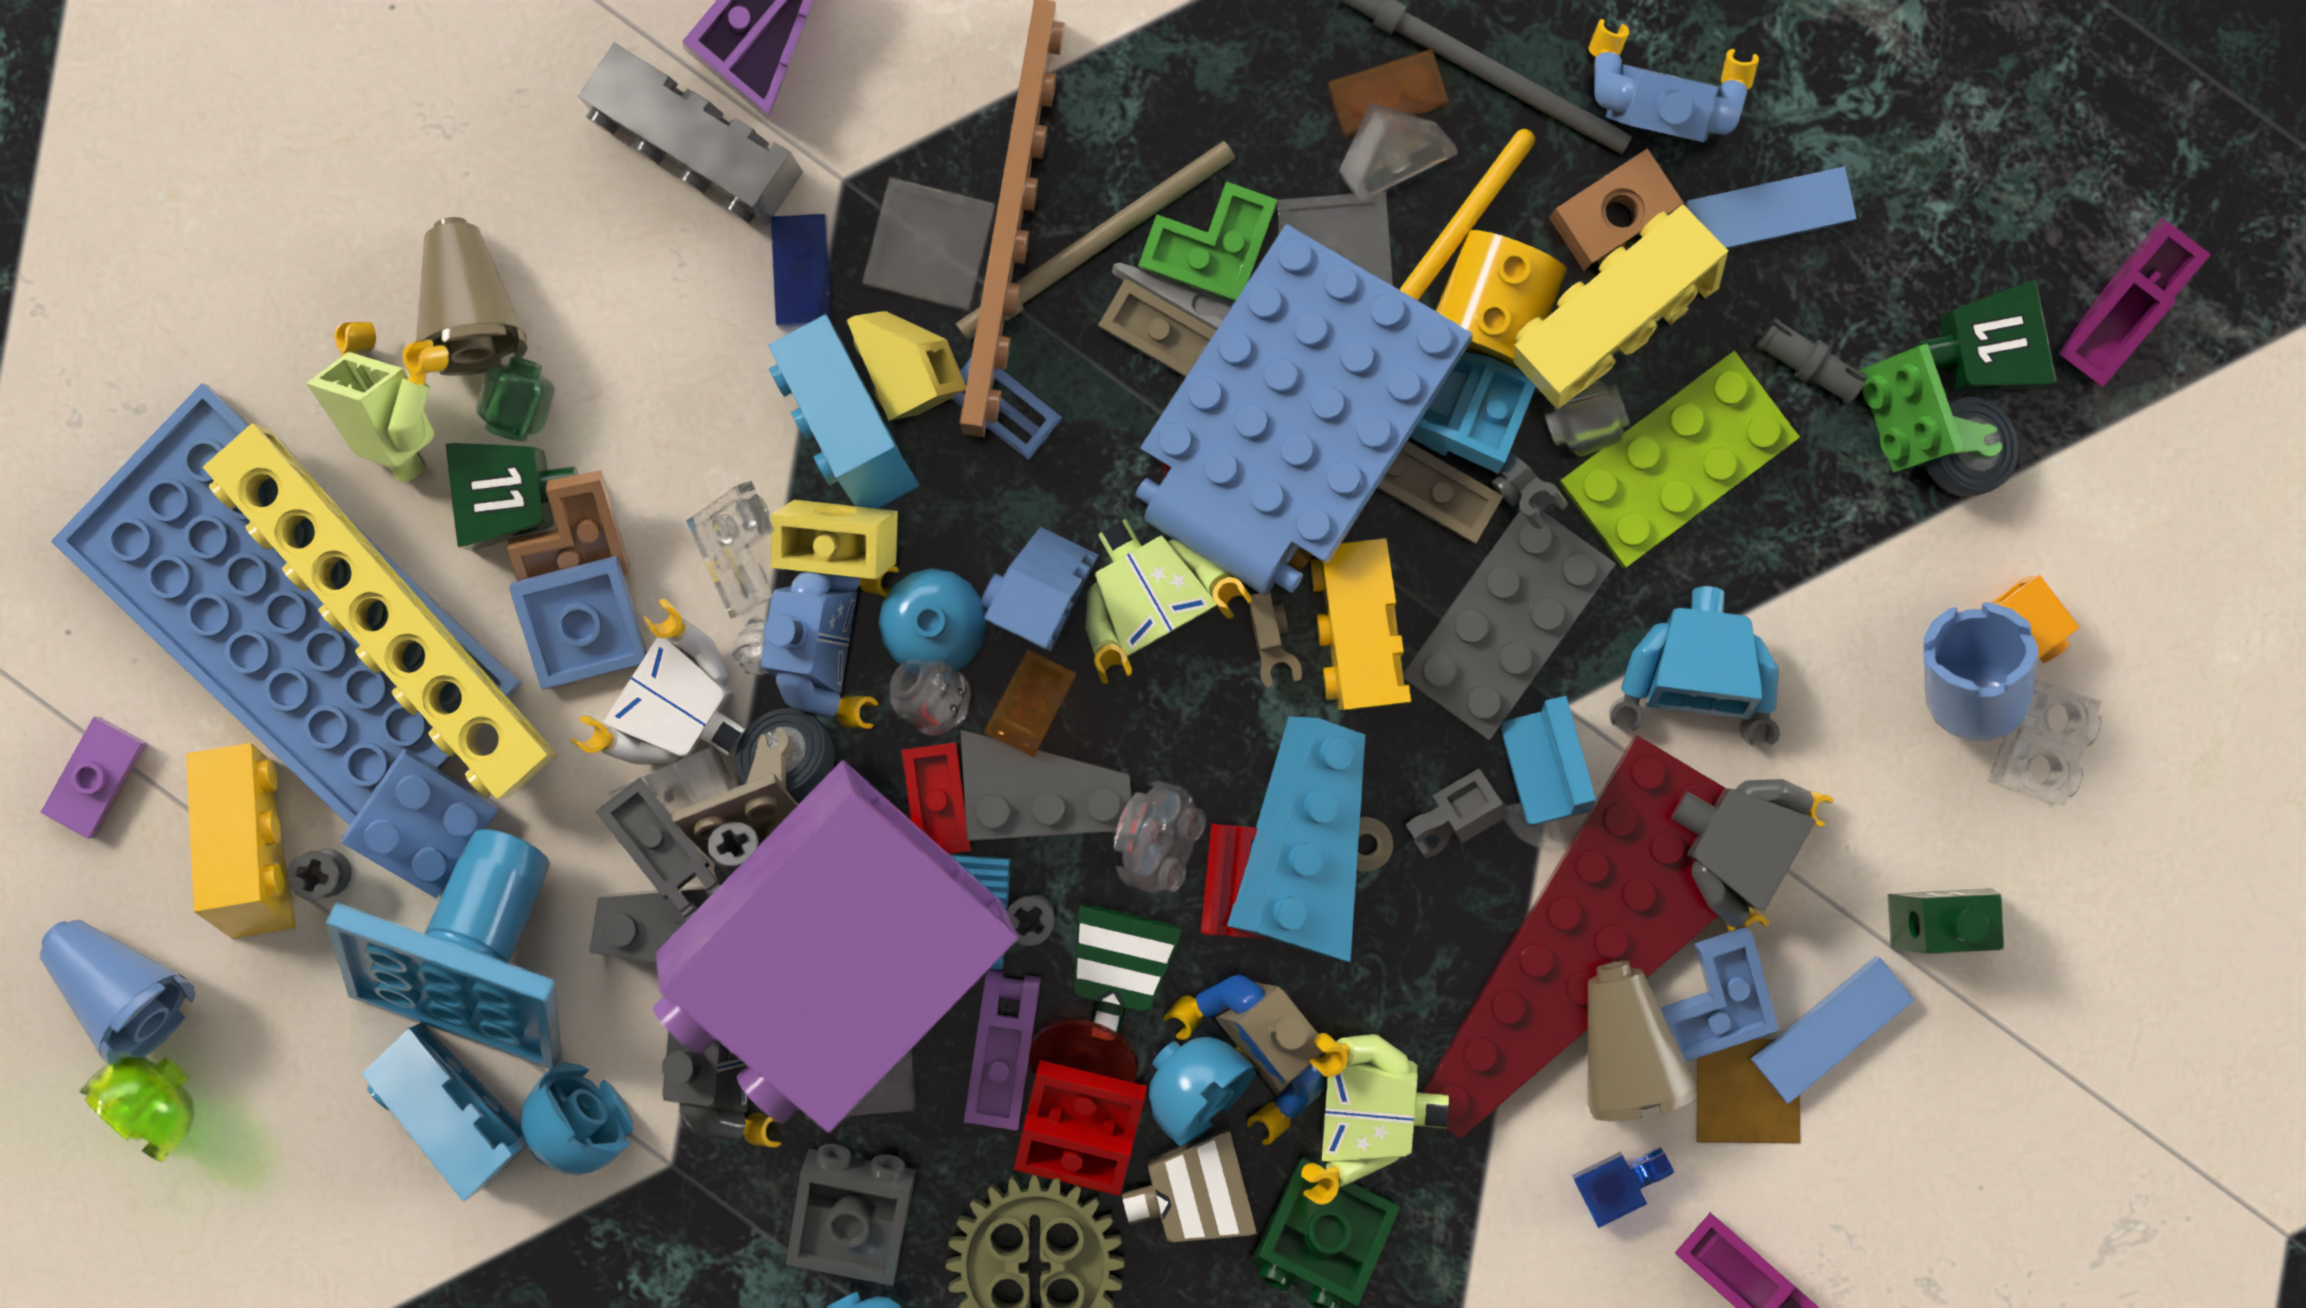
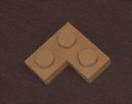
[507,470,630,581]

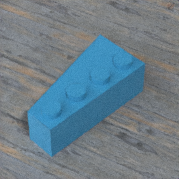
[1227,716,1365,962]

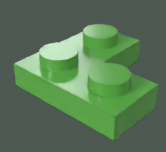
[1138,181,1277,303]

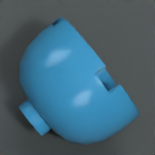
[878,568,988,677]
[1148,1037,1256,1147]
[521,1062,633,1176]

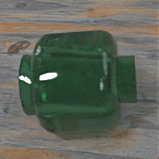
[476,356,555,441]

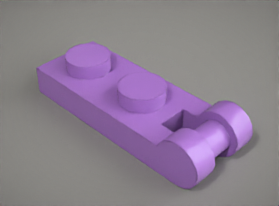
[964,969,1041,1131]

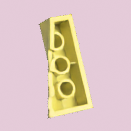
[1514,204,1728,410]

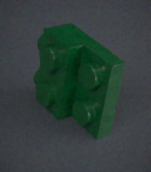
[1250,1158,1400,1308]

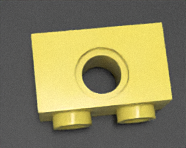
[771,500,898,579]

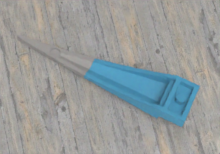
[1112,263,1536,474]

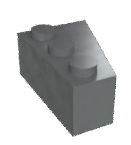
[961,730,1133,841]

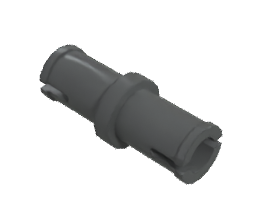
[1756,317,1868,404]

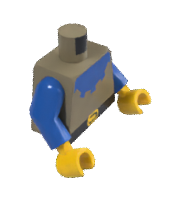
[1163,975,1327,1145]

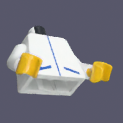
[570,599,746,765]

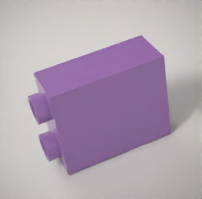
[653,760,1018,1133]

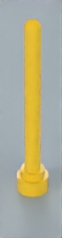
[1399,129,1535,301]

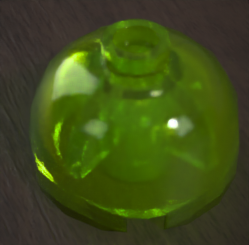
[79,1056,195,1162]

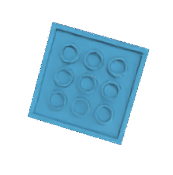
[326,829,562,1069]

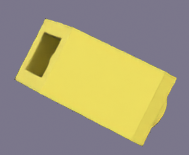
[847,311,966,421]

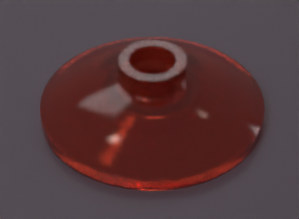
[1029,1020,1138,1083]

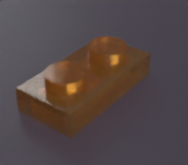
[1327,49,1449,138]

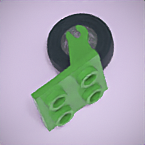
[1858,343,2018,496]

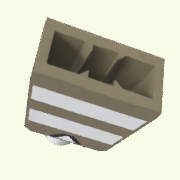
[1122,1124,1257,1242]

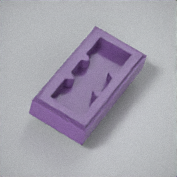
[40,717,147,839]

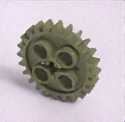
[946,1175,1124,1308]

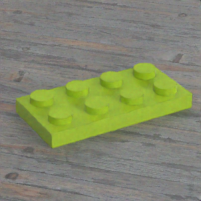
[1558,350,1800,568]

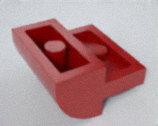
[1013,1060,1147,1196]

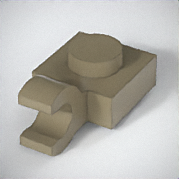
[1247,592,1302,688]

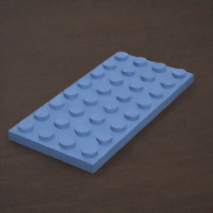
[51,383,522,825]

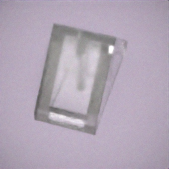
[1339,102,1458,202]

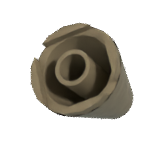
[416,217,528,376]
[1587,961,1698,1121]

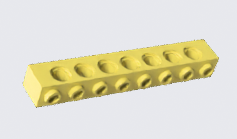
[203,423,558,799]

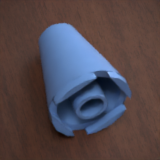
[40,920,195,1068]

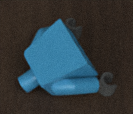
[1609,586,1780,745]

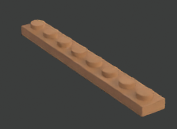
[960,0,1065,438]

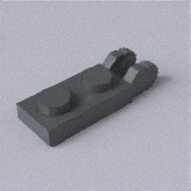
[595,777,721,920]

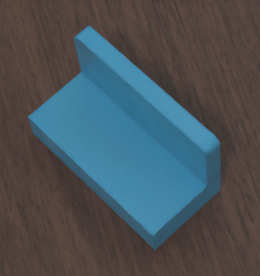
[1500,696,1596,826]

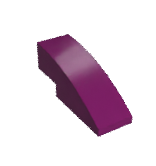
[2059,218,2211,387]
[1675,1212,1819,1308]

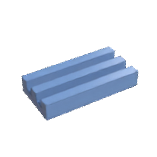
[950,358,1063,461]

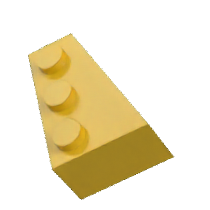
[1309,538,1411,710]
[186,743,296,939]

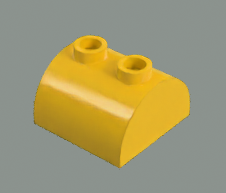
[1435,230,1567,370]

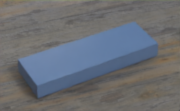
[1684,166,1857,250]
[1750,956,1914,1104]

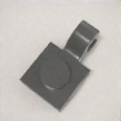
[1491,451,1567,529]
[1406,768,1509,859]

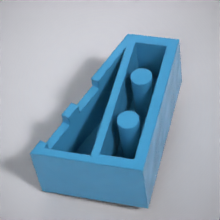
[361,1023,528,1202]

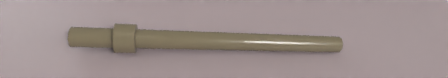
[955,141,1235,341]

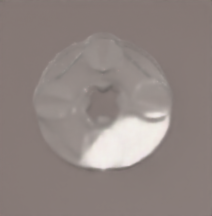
[1114,781,1206,893]

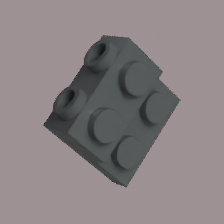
[786,1144,916,1286]

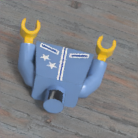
[1588,19,1759,142]
[761,566,899,729]

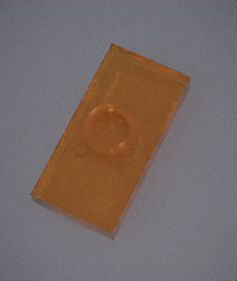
[984,650,1077,757]

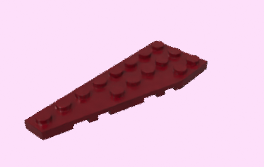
[1421,735,1726,1138]

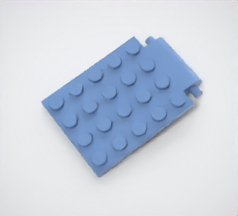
[1136,224,1473,596]

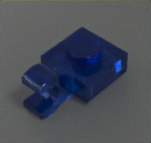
[1572,1147,1675,1228]

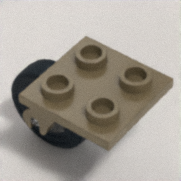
[671,708,835,864]

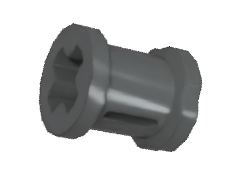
[708,822,759,885]
[287,849,351,900]
[1007,894,1055,946]

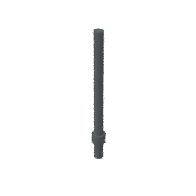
[1339,0,1632,155]

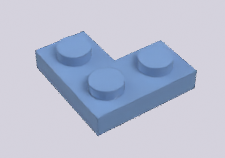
[1660,926,1779,1062]

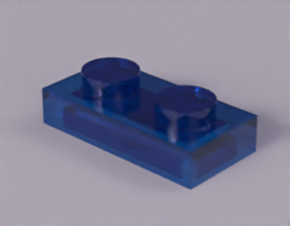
[771,214,832,327]

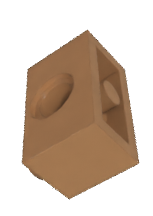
[1549,148,1684,271]

